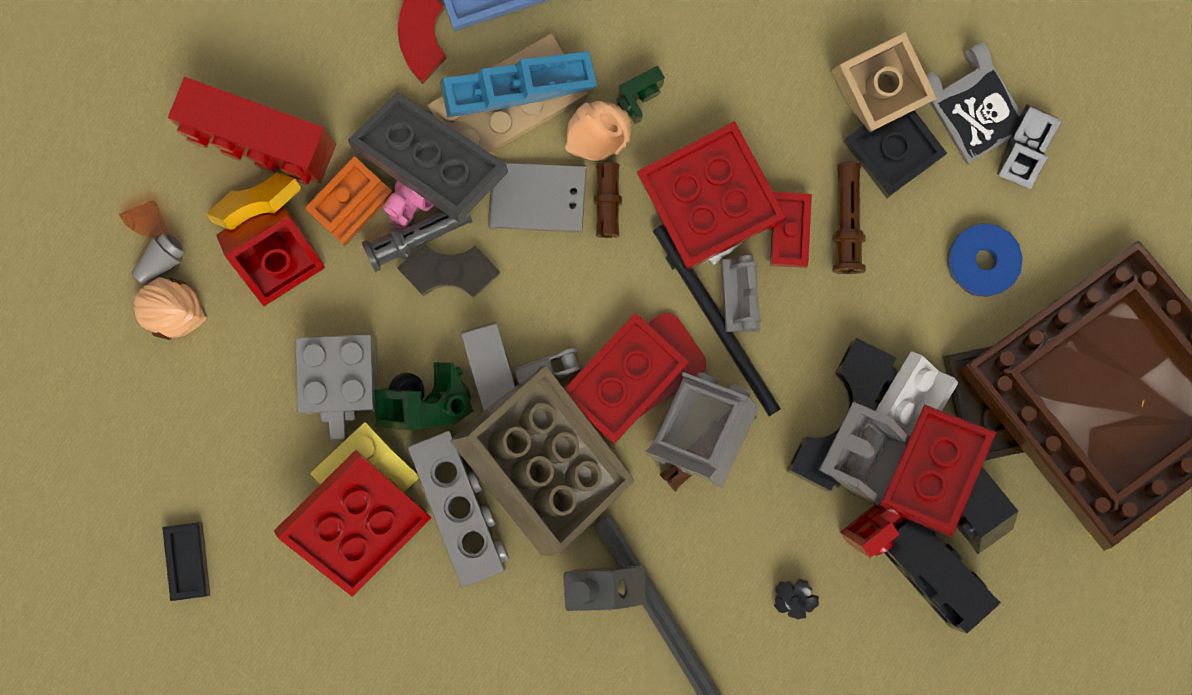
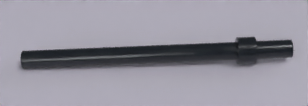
[652,224,781,417]

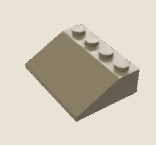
[450,366,635,555]

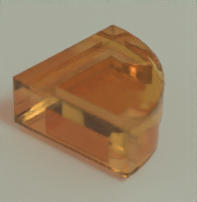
[119,200,168,238]

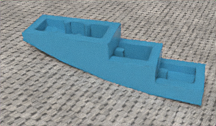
[440,51,597,118]

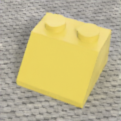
[310,422,420,492]

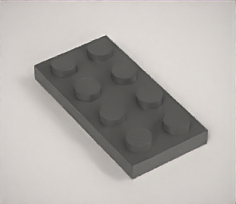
[348,92,508,223]

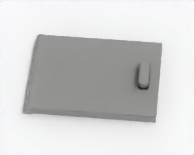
[489,163,587,232]

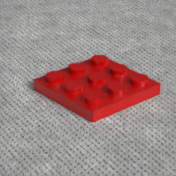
[637,121,786,270]
[274,450,432,597]

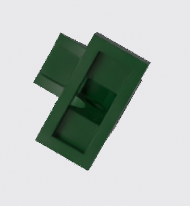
[374,362,474,431]

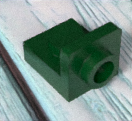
[616,66,665,124]

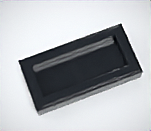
[162,522,210,601]

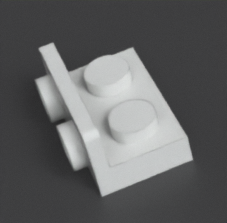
[875,351,958,436]

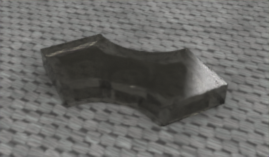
[397,244,501,298]

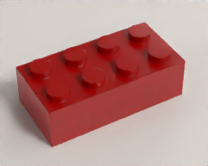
[167,76,337,185]

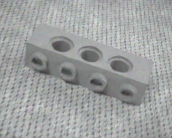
[408,431,509,588]

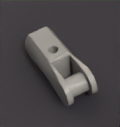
[514,347,583,384]

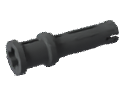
[361,211,473,272]

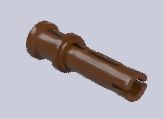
[832,162,866,274]

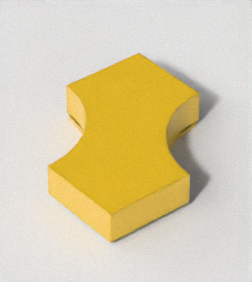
[206,173,301,230]

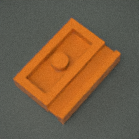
[304,156,394,246]

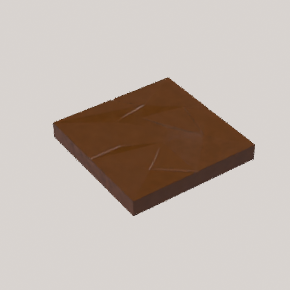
[960,240,1192,551]

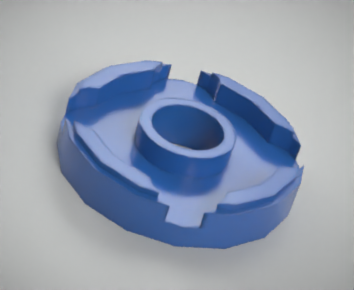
[947,224,1023,297]

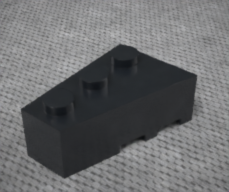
[957,467,1019,554]
[884,518,1001,634]

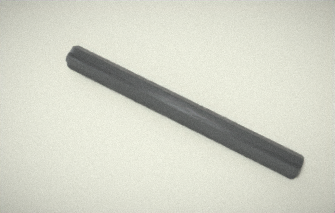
[595,515,721,695]

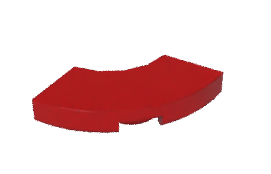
[398,0,447,84]

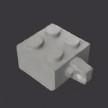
[296,335,378,441]

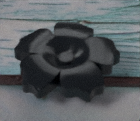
[774,578,819,619]

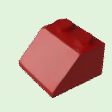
[216,205,325,307]

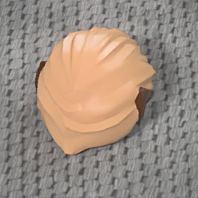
[132,277,207,340]

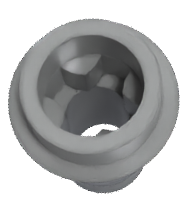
[131,232,186,285]

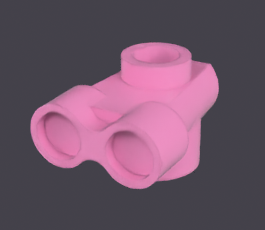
[383,180,434,229]

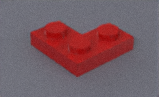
[767,191,812,268]
[840,504,906,558]

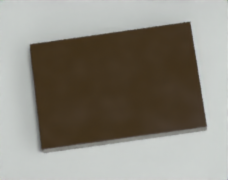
[943,346,1024,460]

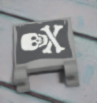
[926,41,1021,164]

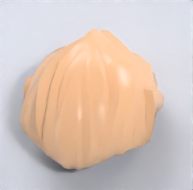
[564,101,632,161]

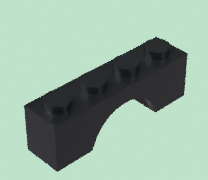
[787,338,897,491]

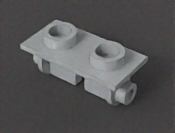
[721,255,761,332]

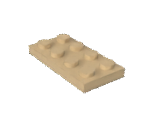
[427,33,588,154]

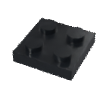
[843,110,947,198]

